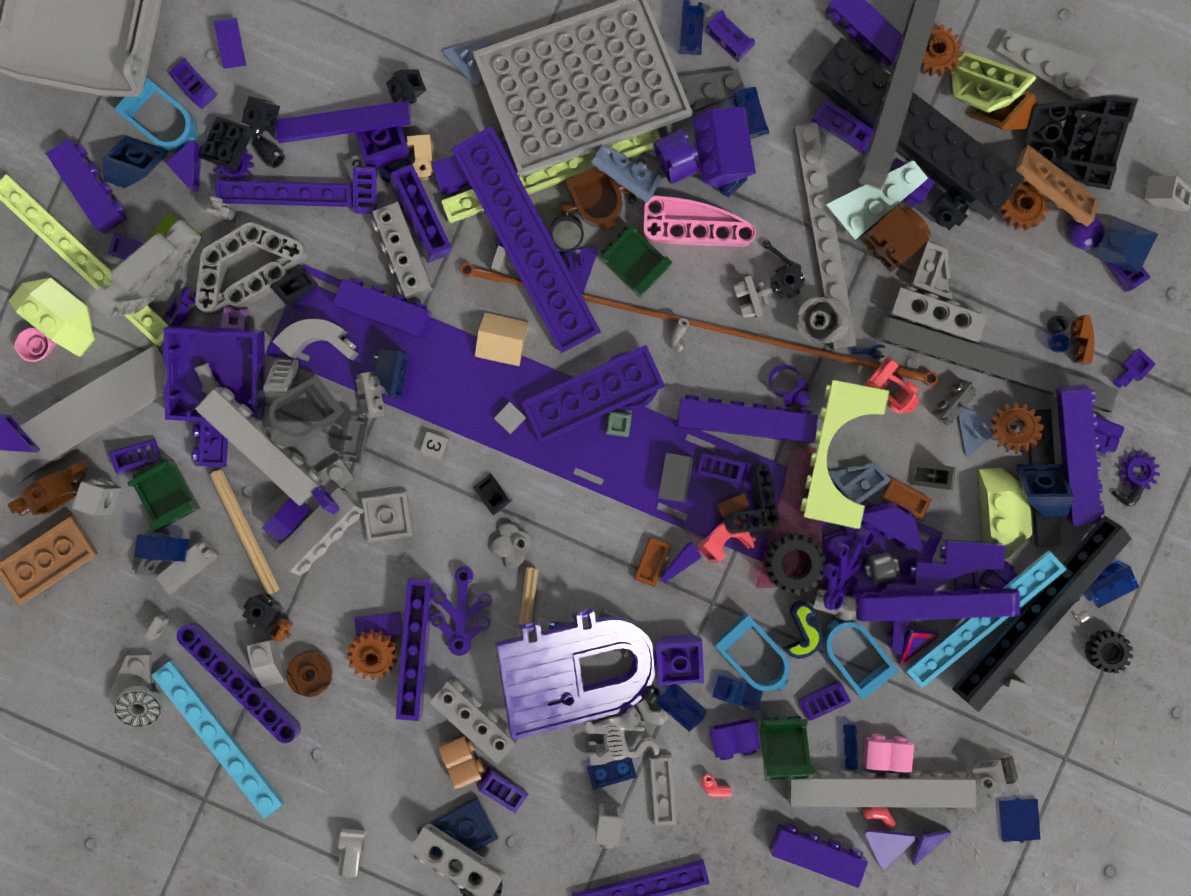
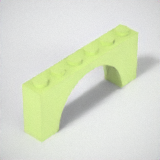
[800,380,889,529]

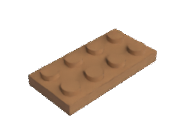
[1015,145,1099,227]
[0,516,99,605]

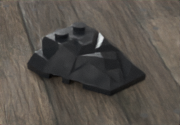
[1023,94,1138,190]

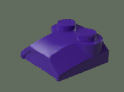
[356,126,410,168]
[656,634,704,686]

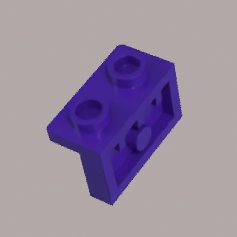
[191,420,228,467]

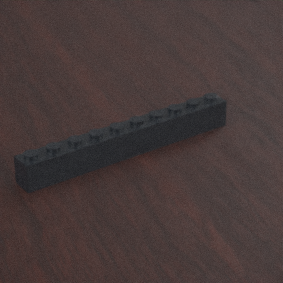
[952,515,1132,712]

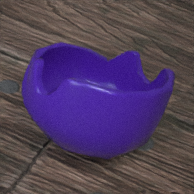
[1067,217,1104,250]

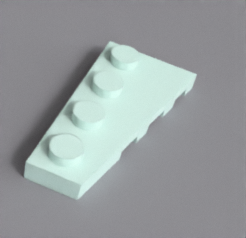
[826,160,928,240]

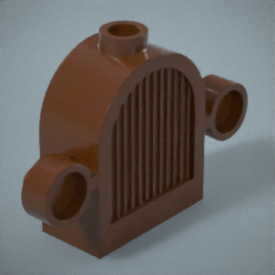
[557,167,632,231]
[7,460,89,516]

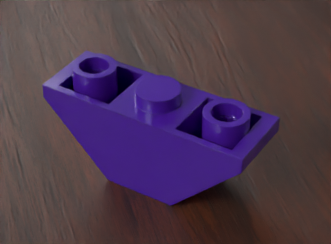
[861,501,923,552]

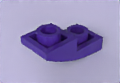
[214,18,247,69]

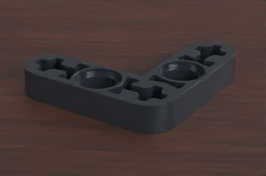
[724,463,779,534]

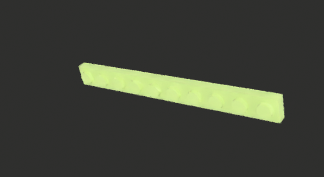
[442,129,661,224]
[0,174,170,346]

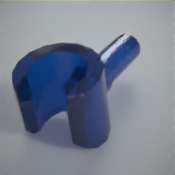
[380,159,410,182]
[851,344,885,359]

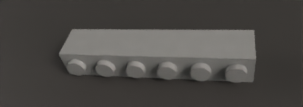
[195,387,323,506]

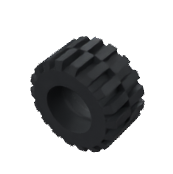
[763,534,826,593]

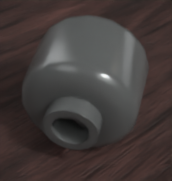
[863,553,899,585]

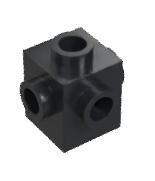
[386,69,427,105]
[241,96,280,134]
[928,189,969,231]
[770,265,805,299]
[242,594,283,630]

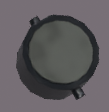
[550,211,584,253]

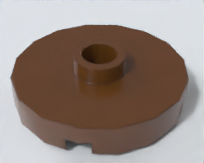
[286,650,333,697]

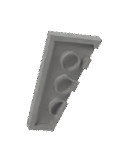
[993,31,1097,100]
[264,459,354,541]

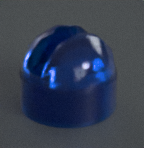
[1049,334,1070,353]

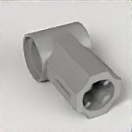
[811,588,856,622]
[337,828,366,878]

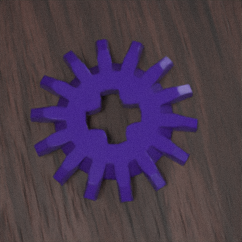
[213,149,254,181]
[1119,451,1160,491]

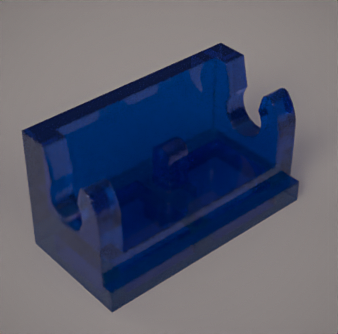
[679,0,704,55]
[732,87,770,139]
[1084,560,1139,608]

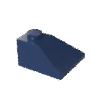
[102,136,168,188]
[1094,217,1158,274]
[373,349,410,401]
[1015,464,1074,516]

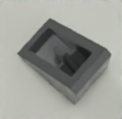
[910,462,956,490]

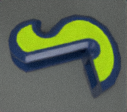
[782,601,823,659]

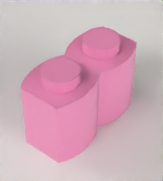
[862,734,914,772]

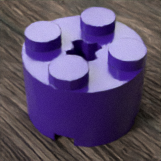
[653,129,701,184]

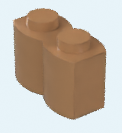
[438,734,485,790]

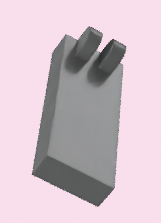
[155,538,220,595]

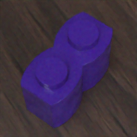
[709,718,760,760]

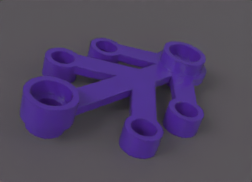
[823,527,875,610]
[431,566,492,656]

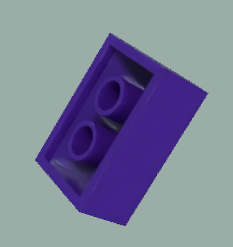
[692,107,756,188]

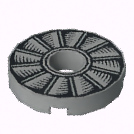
[114,686,163,727]

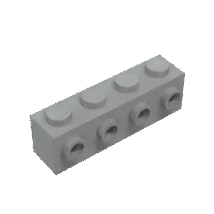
[371,202,434,300]
[273,487,364,576]
[429,678,517,764]

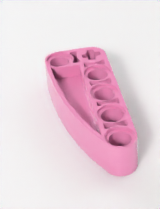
[643,196,756,247]

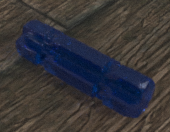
[843,724,858,770]

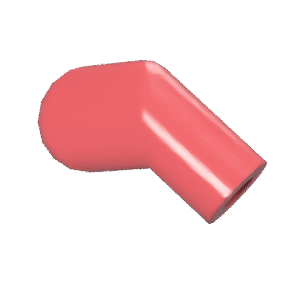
[700,774,731,797]
[863,807,896,829]

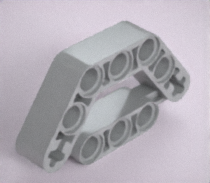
[89,220,201,318]
[195,222,308,315]

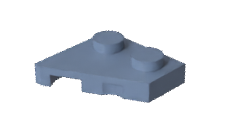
[828,462,891,504]

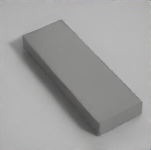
[649,754,677,826]

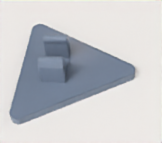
[443,38,491,87]
[958,407,995,456]

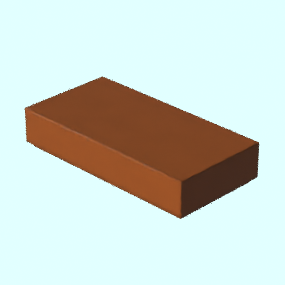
[880,478,932,520]
[634,536,671,587]

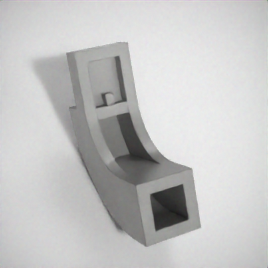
[273,319,359,361]

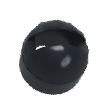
[1047,315,1068,334]
[641,686,661,705]

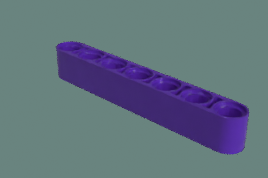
[855,588,1020,622]
[176,623,301,744]

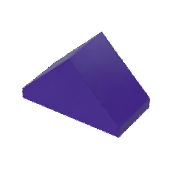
[166,141,202,192]
[0,414,41,453]
[262,498,310,543]

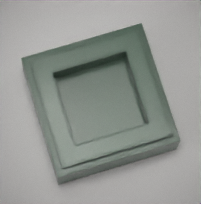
[606,412,632,437]

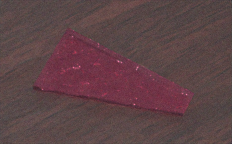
[756,448,825,589]

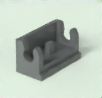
[658,453,693,503]

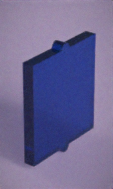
[999,797,1041,843]

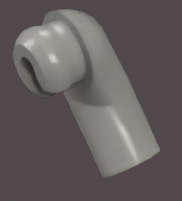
[670,318,689,352]
[635,699,668,726]

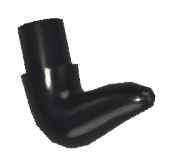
[1112,484,1145,507]

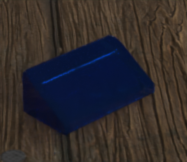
[658,684,707,732]

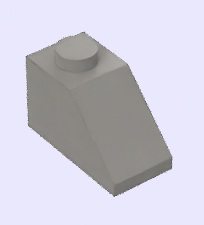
[1143,176,1191,211]
[247,638,286,687]

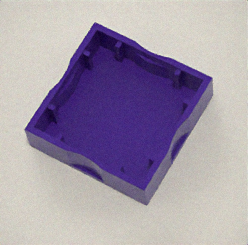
[163,325,265,422]

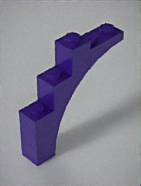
[881,539,1005,654]

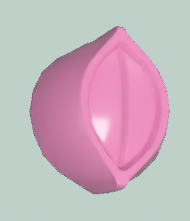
[14,328,57,362]

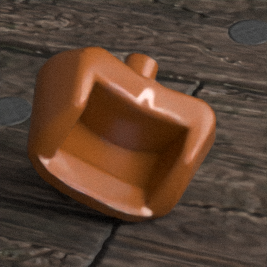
[270,618,293,642]

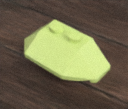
[951,52,1036,112]
[9,278,95,357]
[977,468,1032,558]

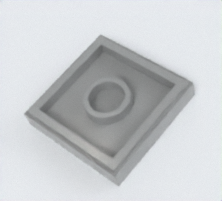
[361,491,414,543]

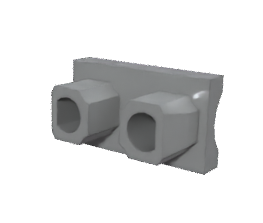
[733,275,774,319]

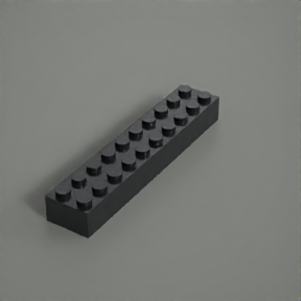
[809,37,1025,220]

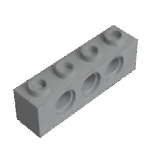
[887,286,988,344]
[409,823,506,896]

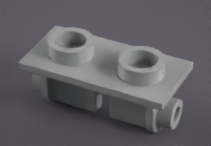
[355,372,386,419]

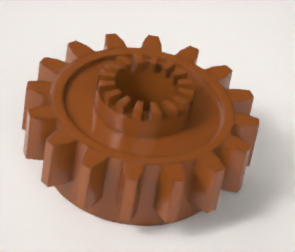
[920,24,963,77]
[999,181,1050,231]
[990,403,1044,454]
[347,629,399,680]

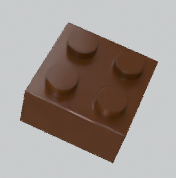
[715,493,750,518]

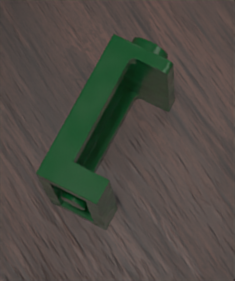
[601,224,672,298]
[127,459,200,531]
[759,716,814,781]

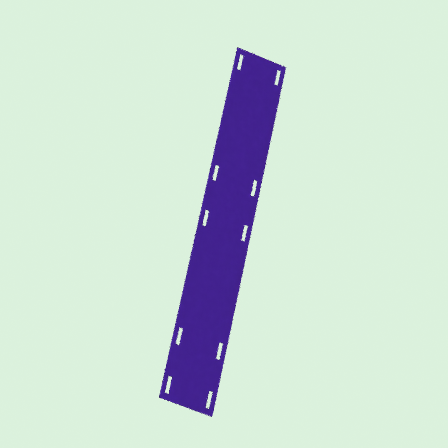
[266,264,943,597]

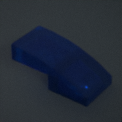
[134,534,189,562]
[712,675,764,712]

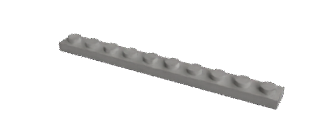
[794,123,857,350]

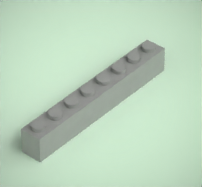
[788,770,976,808]

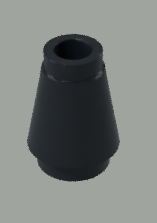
[252,135,285,168]

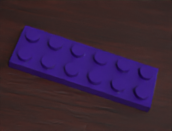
[522,345,665,443]

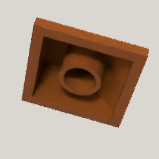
[969,91,1038,130]

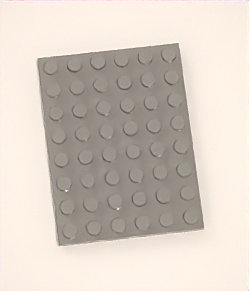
[473,0,692,178]

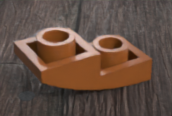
[1070,314,1094,365]

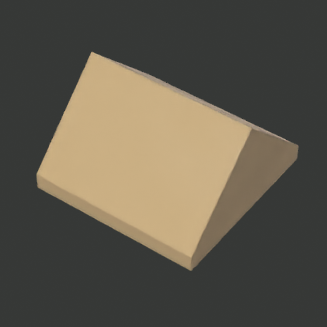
[475,313,529,367]

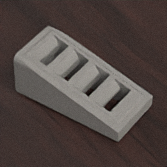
[264,358,299,393]

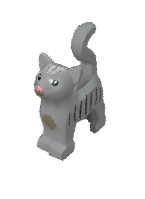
[585,707,660,766]

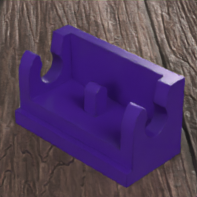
[705,10,755,62]

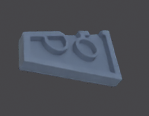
[591,144,664,203]

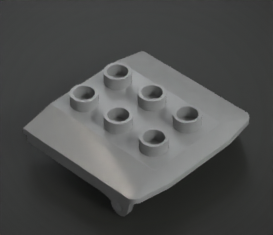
[0,0,162,97]

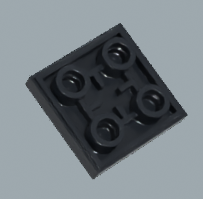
[199,116,254,172]

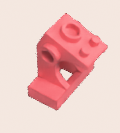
[863,355,921,414]
[695,520,756,563]

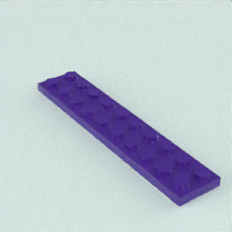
[451,126,601,353]

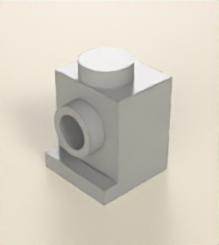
[972,760,1007,798]

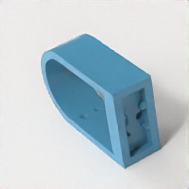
[114,77,198,152]
[713,613,789,691]
[823,618,899,699]

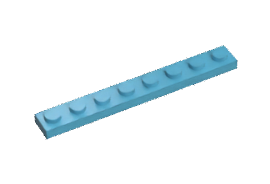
[906,550,1066,688]
[151,660,284,819]

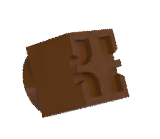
[860,203,931,272]

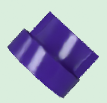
[768,364,811,408]

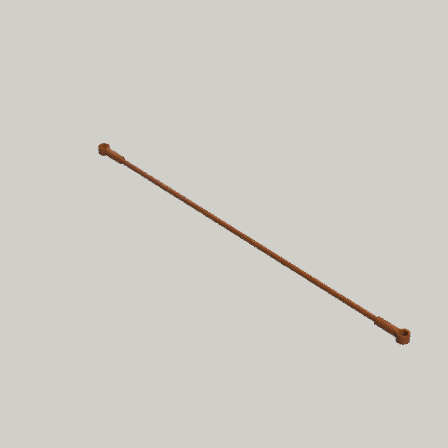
[460,263,938,386]

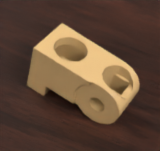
[407,134,434,181]

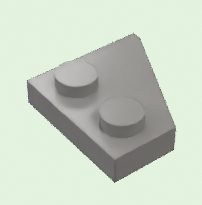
[909,241,952,300]
[107,654,154,703]

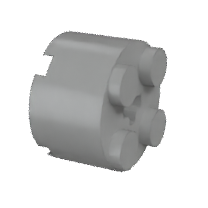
[797,297,852,343]

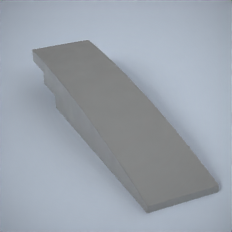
[0,345,167,482]

